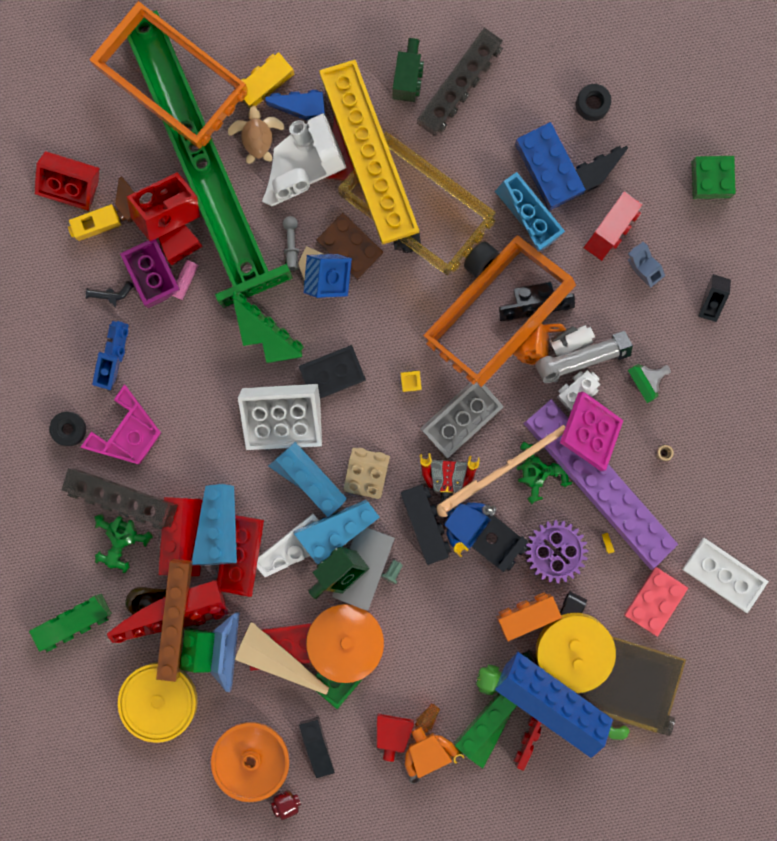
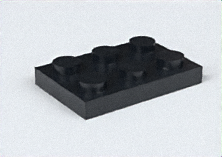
[299,345,366,399]

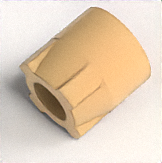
[656,445,674,461]

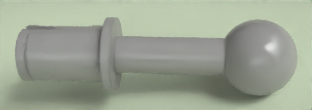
[283,216,299,271]

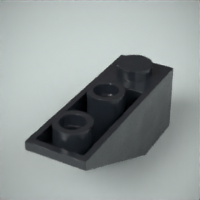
[576,146,628,194]

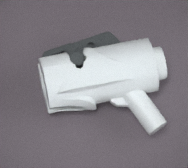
[550,325,595,357]

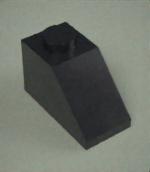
[698,274,731,322]

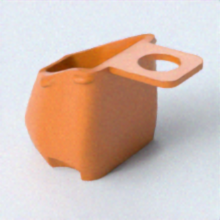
[513,323,566,365]

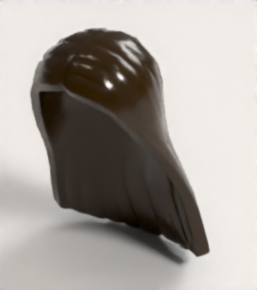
[125,586,166,615]

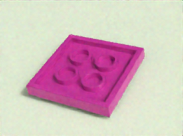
[560,391,624,471]

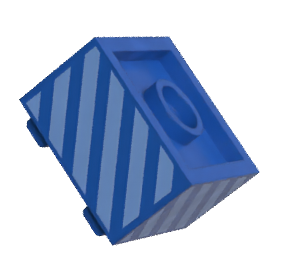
[303,254,352,298]

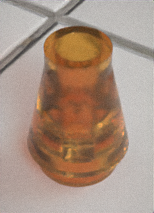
[414,703,441,733]

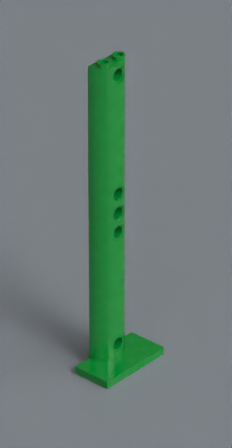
[127,10,293,308]

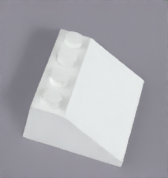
[238,384,322,450]

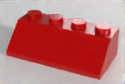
[158,497,203,576]

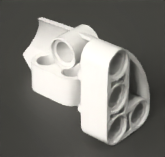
[262,113,346,206]

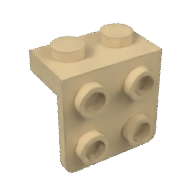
[344,448,390,499]

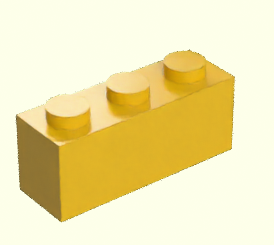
[241,52,295,109]

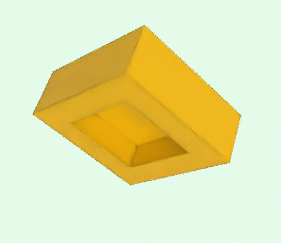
[400,371,422,392]

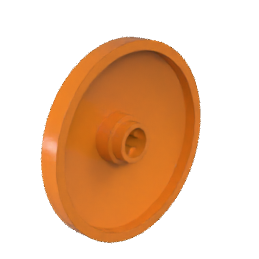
[306,604,384,683]
[211,722,290,802]

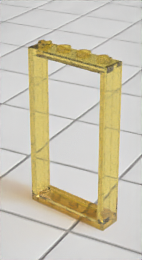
[338,131,496,276]

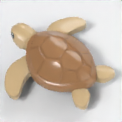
[228,106,284,164]

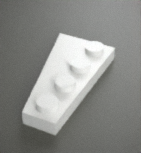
[257,513,319,577]

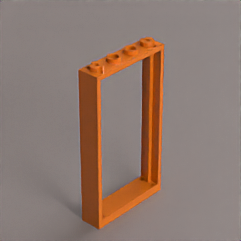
[89,1,248,149]

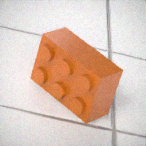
[496,592,562,641]

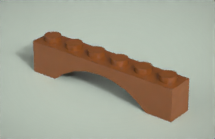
[156,559,193,682]

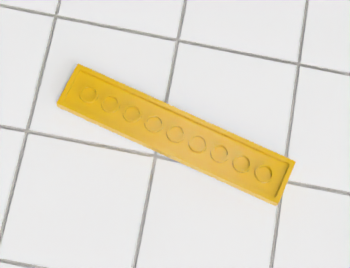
[319,60,419,245]

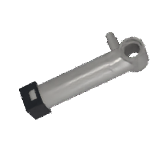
[535,331,633,383]

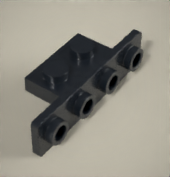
[499,282,575,321]

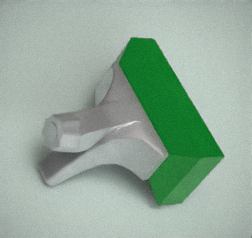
[628,364,671,403]

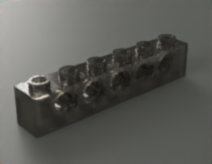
[417,27,503,137]
[61,468,178,530]

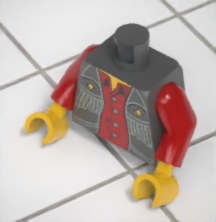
[419,453,480,502]

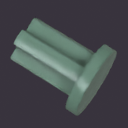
[381,560,403,585]

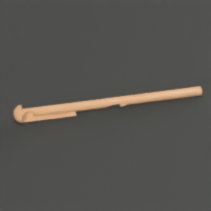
[436,425,565,517]

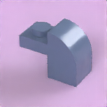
[628,242,665,288]

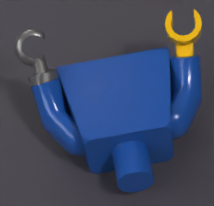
[445,502,496,557]

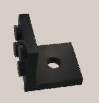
[472,514,528,572]

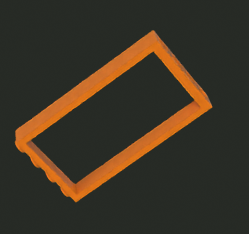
[423,235,576,387]

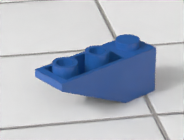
[265,90,325,121]

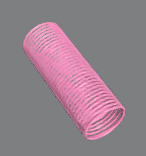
[172,260,199,300]

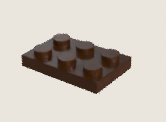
[316,213,384,280]

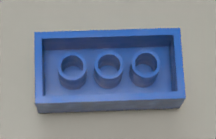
[515,122,586,211]

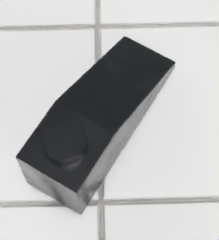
[299,716,335,778]

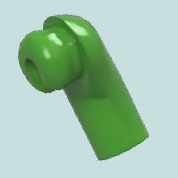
[608,726,630,740]

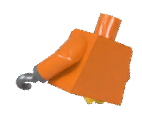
[405,727,464,784]

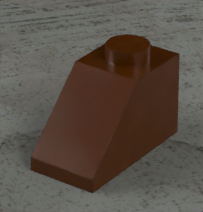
[115,176,143,223]

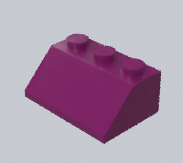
[120,239,180,308]

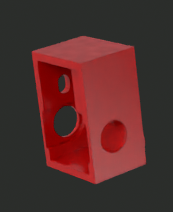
[126,172,200,241]

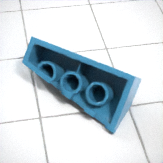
[495,172,565,252]
[268,442,347,517]

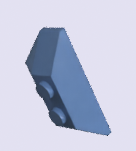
[210,612,240,692]

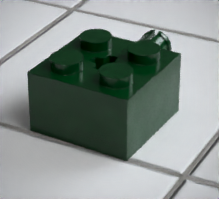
[392,38,424,102]
[308,547,370,599]

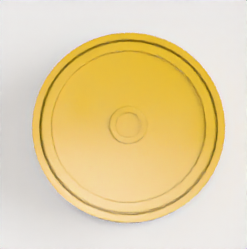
[536,613,616,693]
[118,662,198,743]

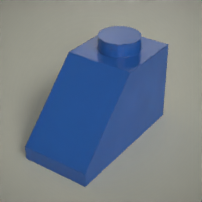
[92,352,120,390]

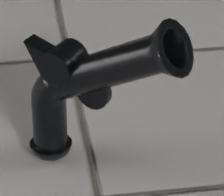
[86,281,134,308]

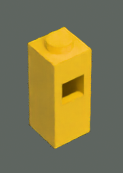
[68,204,122,241]

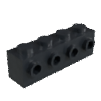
[400,484,452,565]

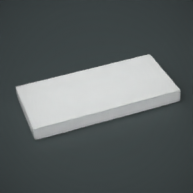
[682,538,769,613]

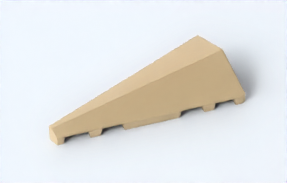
[235,622,329,694]

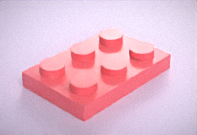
[624,567,688,637]

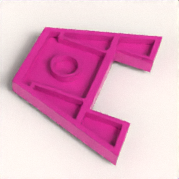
[80,384,161,465]

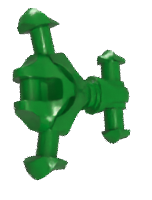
[516,442,572,504]
[94,514,153,574]

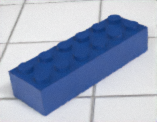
[495,652,613,758]

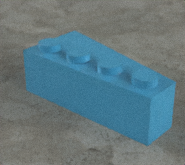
[192,484,237,566]
[293,500,380,565]

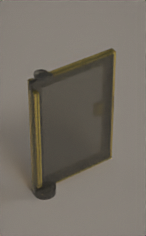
[577,636,686,736]

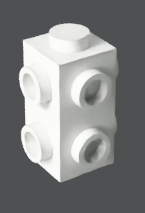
[557,370,600,411]

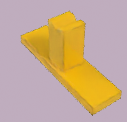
[602,533,615,554]

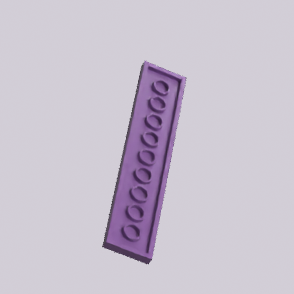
[523,399,678,570]

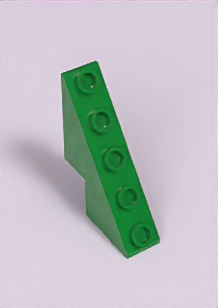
[233,291,304,363]

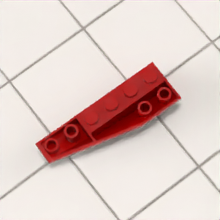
[107,580,229,643]

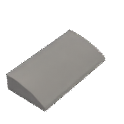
[420,383,504,459]
[332,528,395,611]

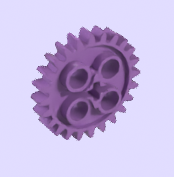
[525,520,588,583]

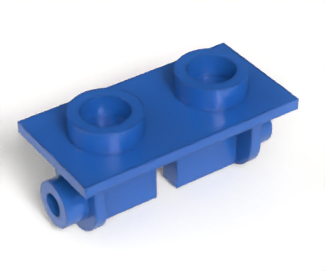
[104,321,129,362]

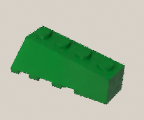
[29,594,112,653]
[454,692,517,769]

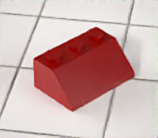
[35,151,100,211]

